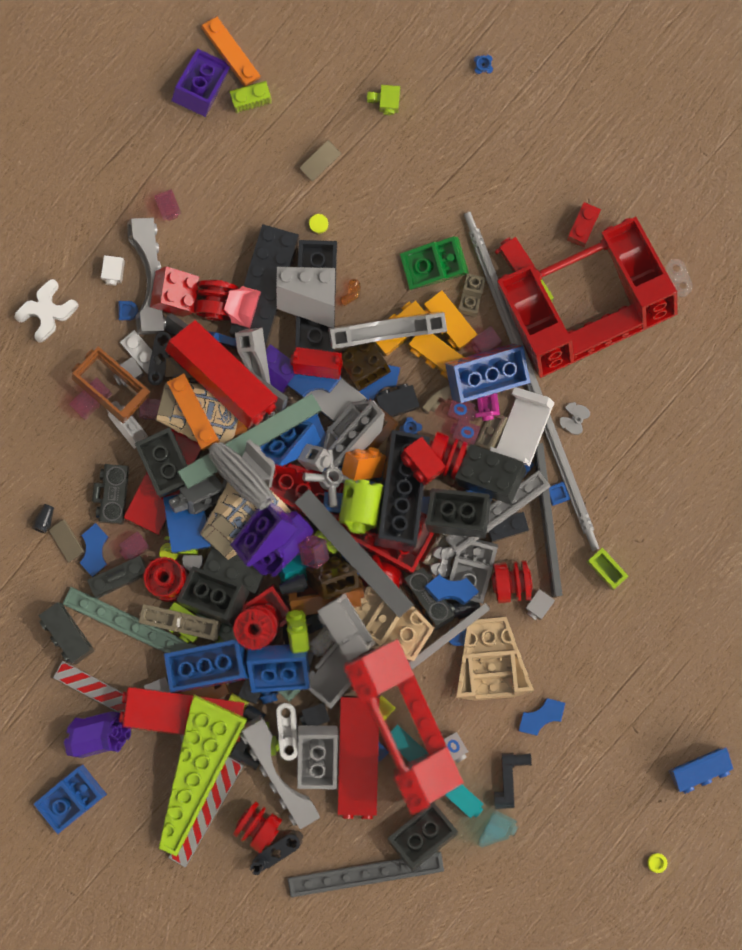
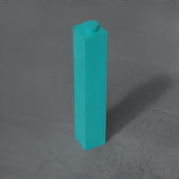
[390,724,484,818]

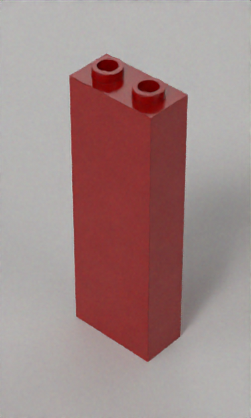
[165,320,278,429]
[124,429,202,536]
[119,687,244,743]
[338,697,380,819]

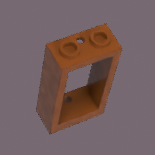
[72,346,150,424]
[289,576,364,615]

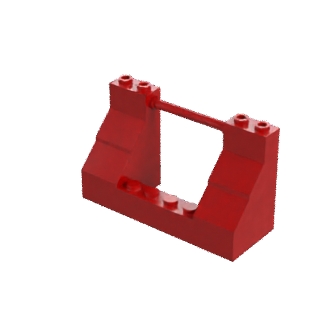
[497,216,678,378]
[344,639,464,814]

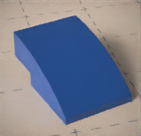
[163,495,211,554]
[34,765,107,834]

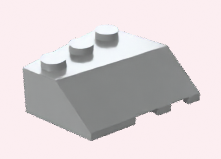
[277,267,335,328]

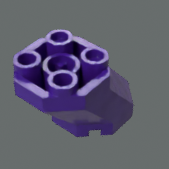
[252,511,313,576]
[64,711,131,758]

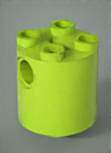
[339,479,383,534]

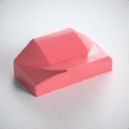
[224,286,261,329]

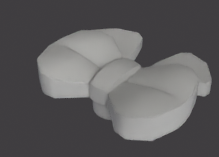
[560,402,590,435]
[430,546,456,577]

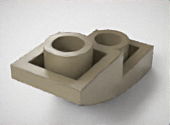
[300,140,342,182]
[458,274,486,317]
[422,385,452,414]

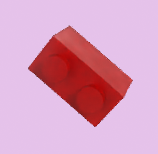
[567,202,601,248]
[401,437,446,486]

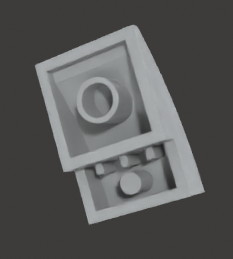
[295,378,367,422]
[449,539,498,604]

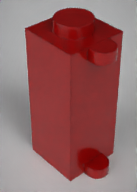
[494,237,537,273]
[290,347,343,380]

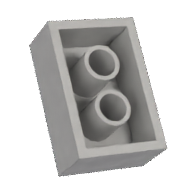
[297,725,338,789]

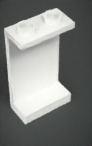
[490,387,554,467]

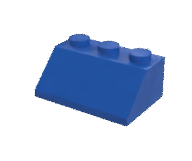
[247,645,310,693]
[668,747,733,794]

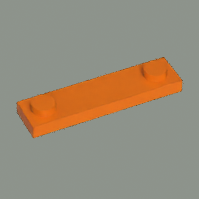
[201,17,261,87]
[167,374,220,450]

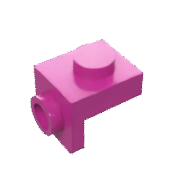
[475,393,500,421]

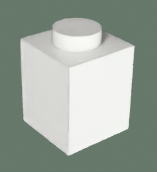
[101,255,125,286]

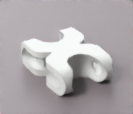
[14,279,79,343]
[277,703,298,760]

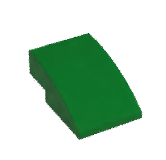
[400,236,469,290]

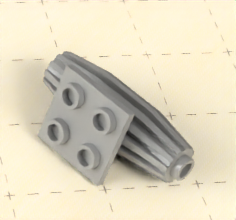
[209,439,275,510]

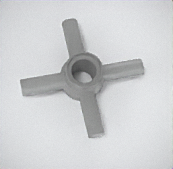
[303,450,358,507]

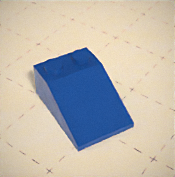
[260,421,321,466]

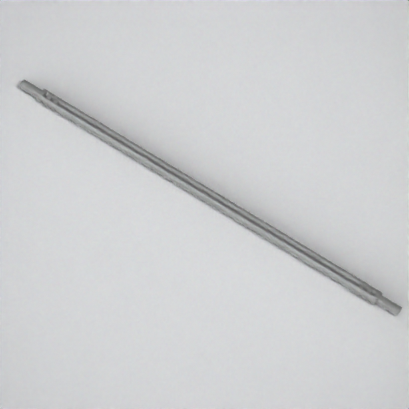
[464,212,600,551]

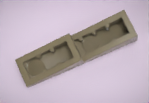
[139,604,222,641]

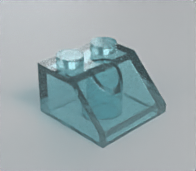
[477,809,518,847]

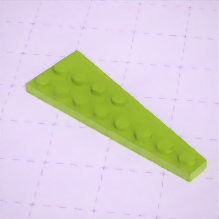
[159,695,247,856]

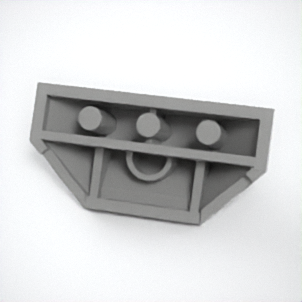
[324,400,385,468]

